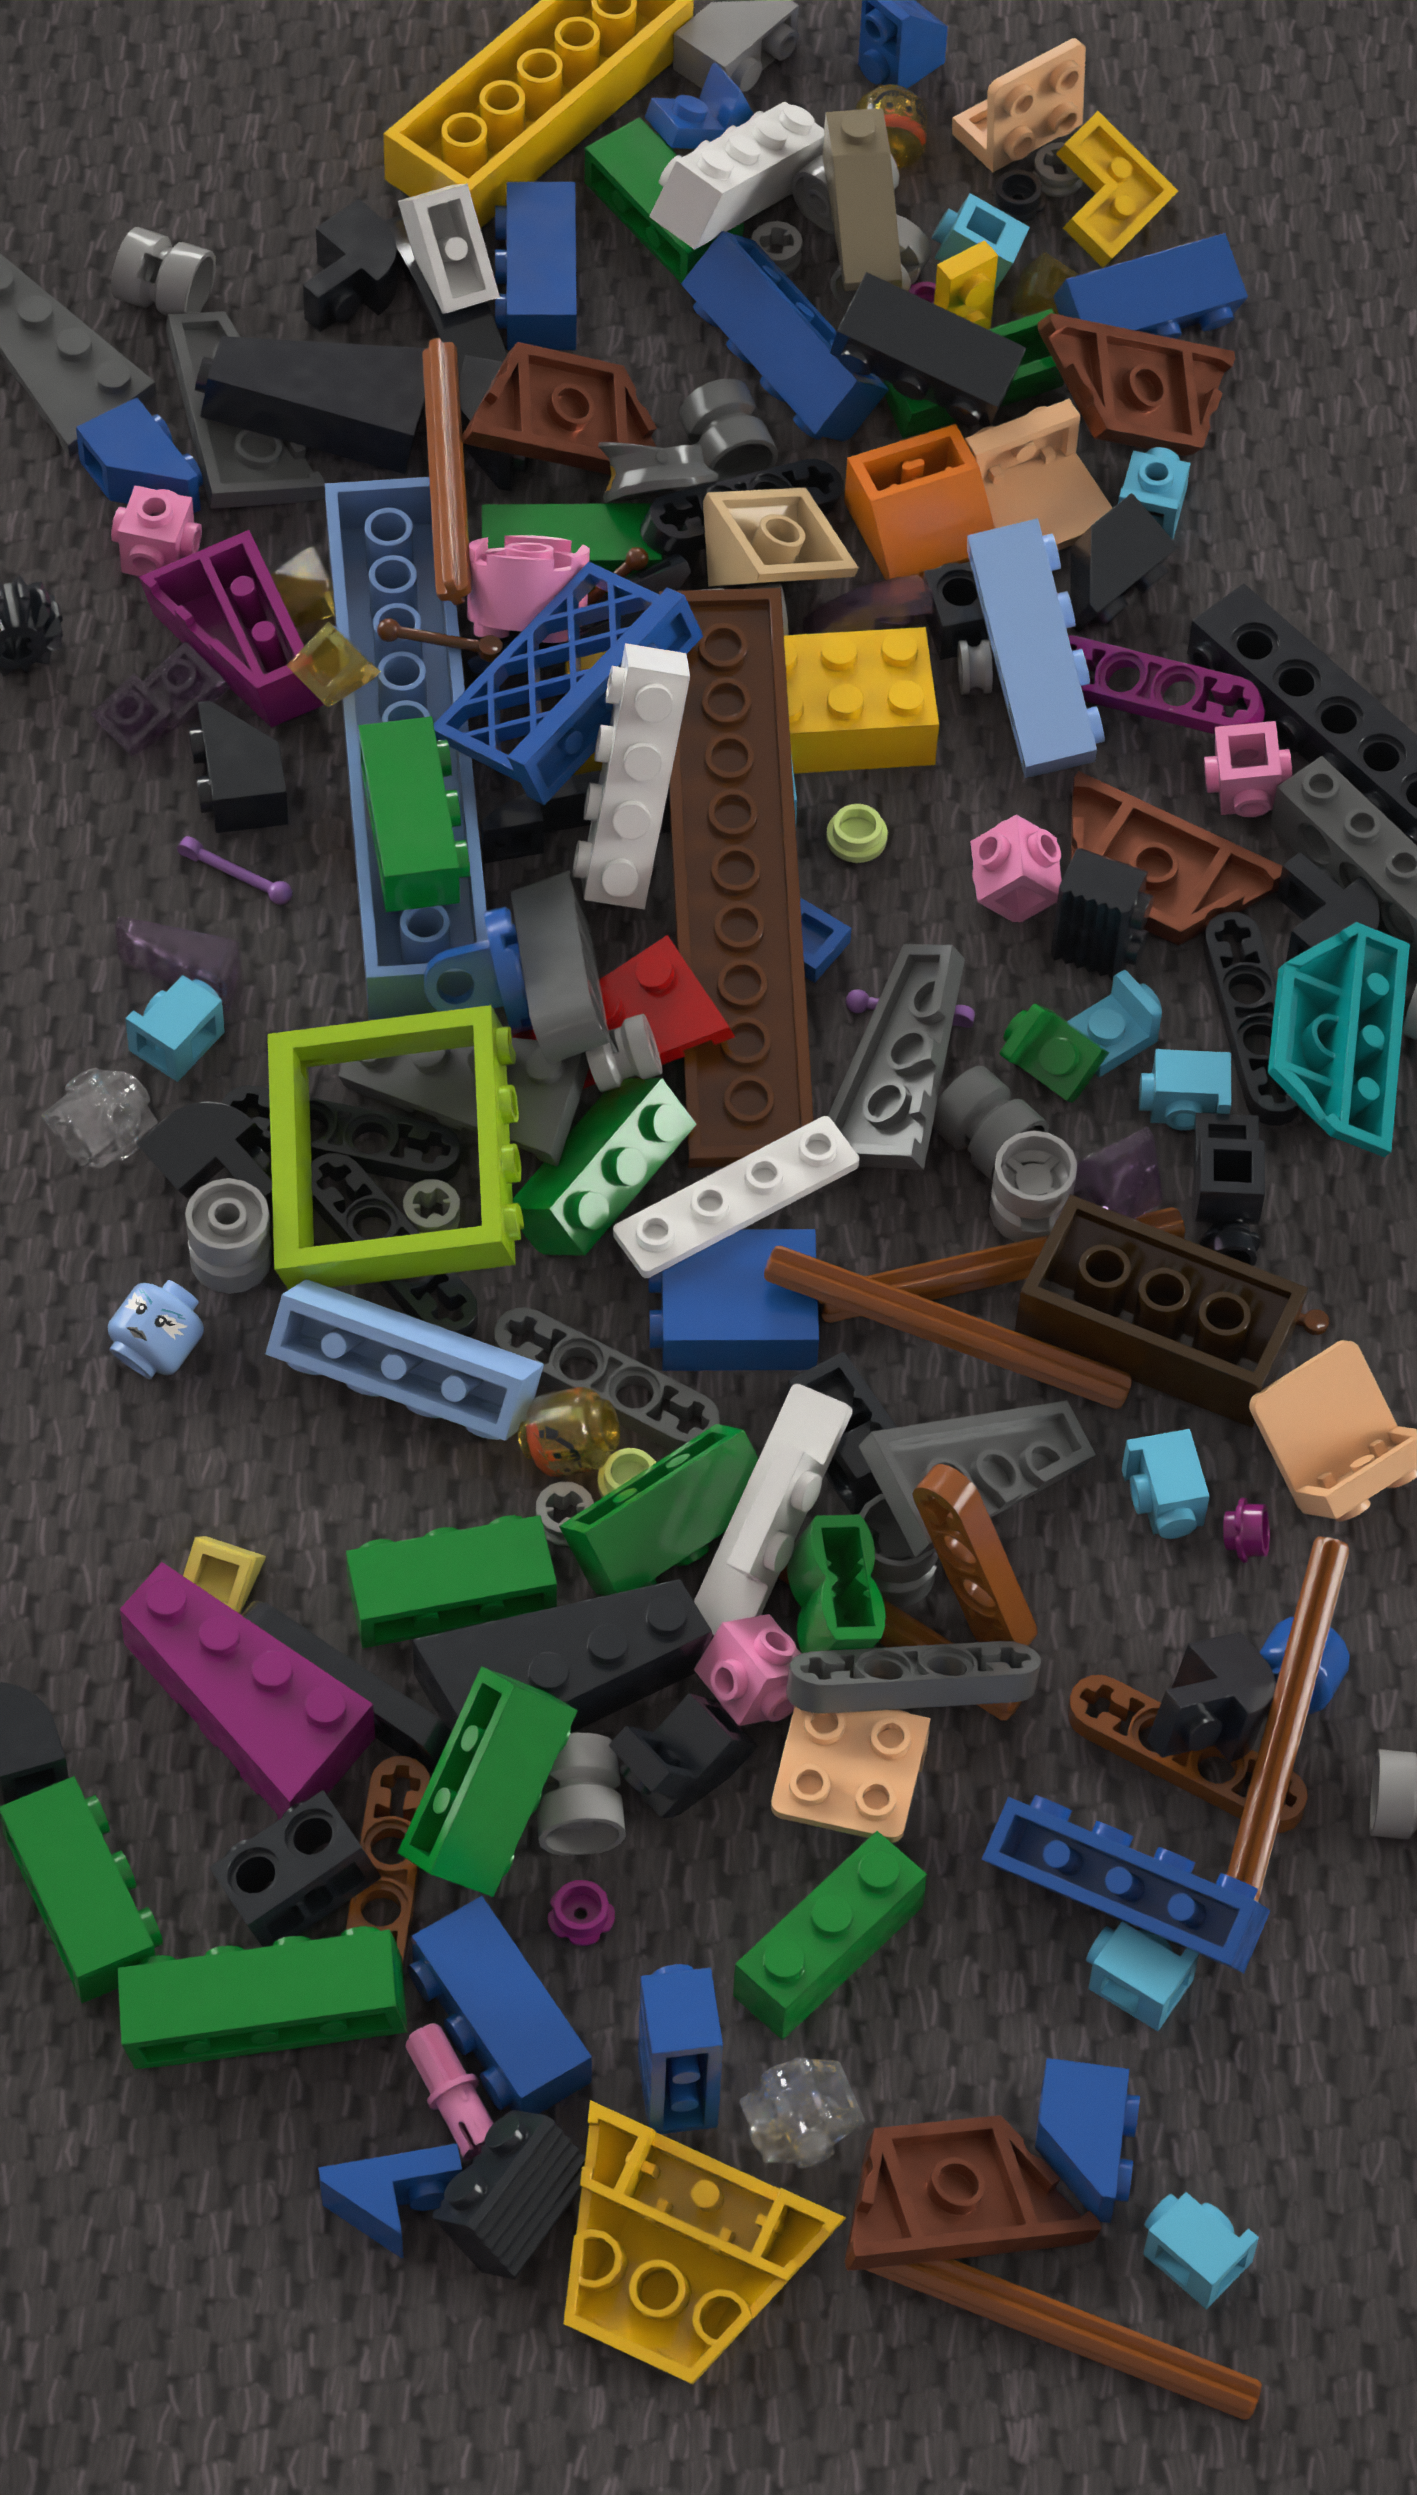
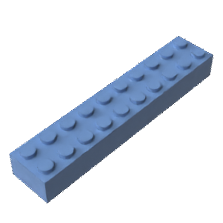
[325,477,488,1020]

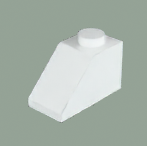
[398,184,500,314]

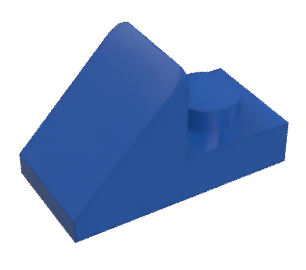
[645,63,754,149]
[318,2143,462,2258]

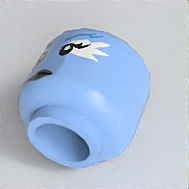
[108,1280,204,1379]

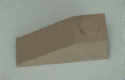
[823,108,902,291]

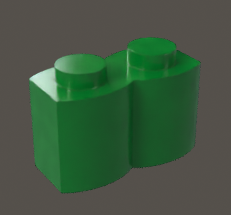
[787,1515,886,1653]

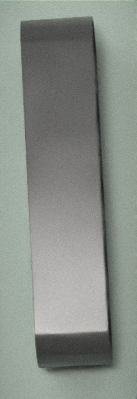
[511,870,610,1065]

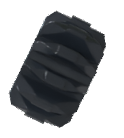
[0,575,63,677]

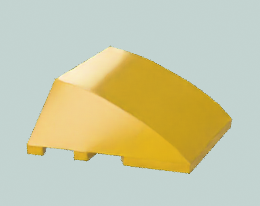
[563,2100,846,2385]

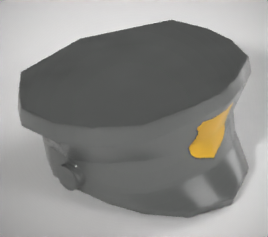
[598,442,718,503]

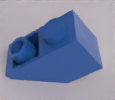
[858,0,948,95]
[76,397,203,513]
[1035,2058,1140,2223]

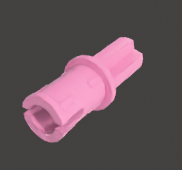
[406,2023,494,2160]

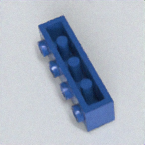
[681,231,889,442]
[981,1795,1270,1974]

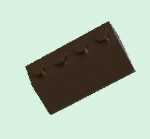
[1015,1194,1309,1428]

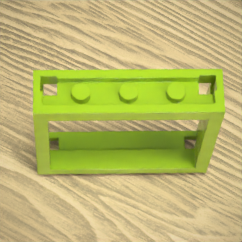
[268,1005,524,1290]

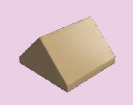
[703,488,859,587]

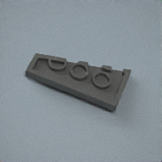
[0,254,156,458]
[166,311,326,509]
[828,944,965,1170]
[338,1038,589,1167]
[859,1400,1096,1558]

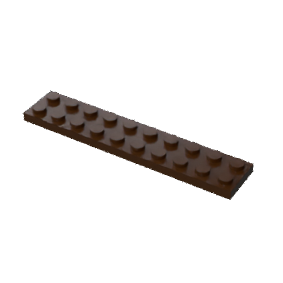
[659,588,814,1168]

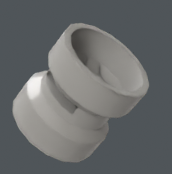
[585,1014,662,1093]

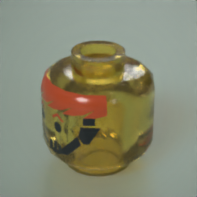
[855,84,927,169]
[518,1387,620,1477]

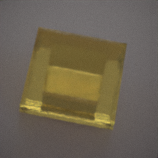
[1010,252,1079,316]
[271,546,334,627]
[286,622,381,707]

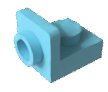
[1067,970,1162,1078]

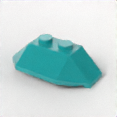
[1268,922,1410,1158]

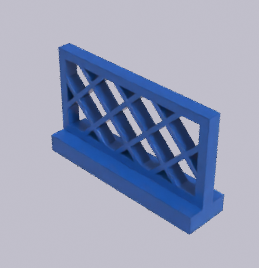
[434,562,703,805]

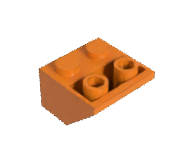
[844,424,995,589]

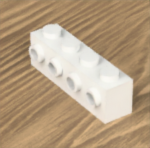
[649,101,824,249]
[573,643,690,910]

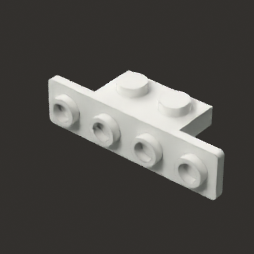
[613,1116,859,1278]
[694,1384,852,1635]

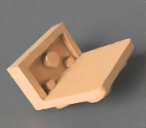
[952,38,1086,172]
[965,399,1113,551]
[1249,1340,1417,1521]
[771,1706,930,1843]

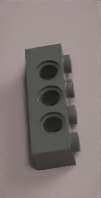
[1269,756,1417,968]

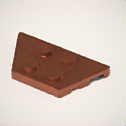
[1037,313,1235,456]
[462,342,657,475]
[1071,771,1282,946]
[845,2115,1102,2271]

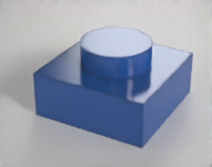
[800,898,852,983]

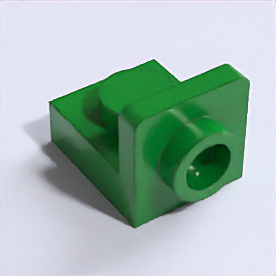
[999,1004,1110,1103]

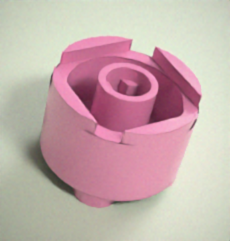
[467,535,590,643]

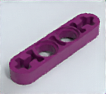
[1068,635,1265,734]

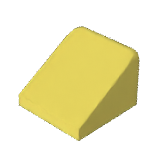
[183,1536,266,1614]

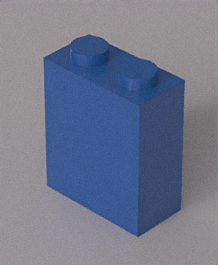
[648,1229,819,1371]

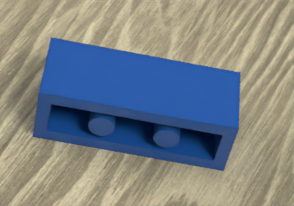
[495,182,577,350]
[1053,233,1248,339]
[408,1896,592,2114]
[638,1964,723,2134]

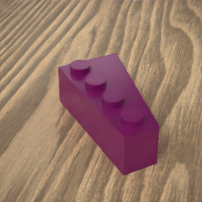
[120,1562,375,1819]

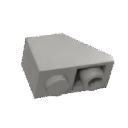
[673,0,799,92]

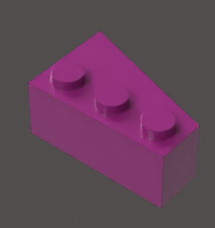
[139,530,327,728]

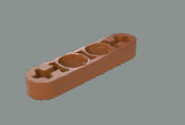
[912,1464,1038,1646]
[1067,1675,1308,1833]
[346,1756,430,1974]

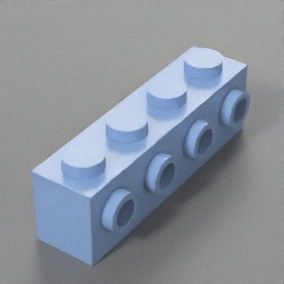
[967,518,1105,778]
[265,1279,544,1441]

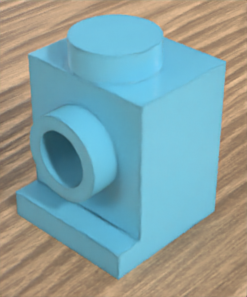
[931,193,1030,290]
[1118,447,1191,540]
[125,975,225,1082]
[1139,1049,1231,1130]
[1121,1429,1210,1539]
[1086,1921,1199,2031]
[1143,2192,1259,2310]

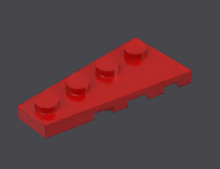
[511,935,735,1089]

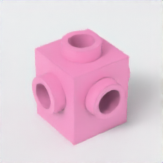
[111,485,202,576]
[1204,721,1292,817]
[970,814,1062,922]
[694,1614,801,1726]

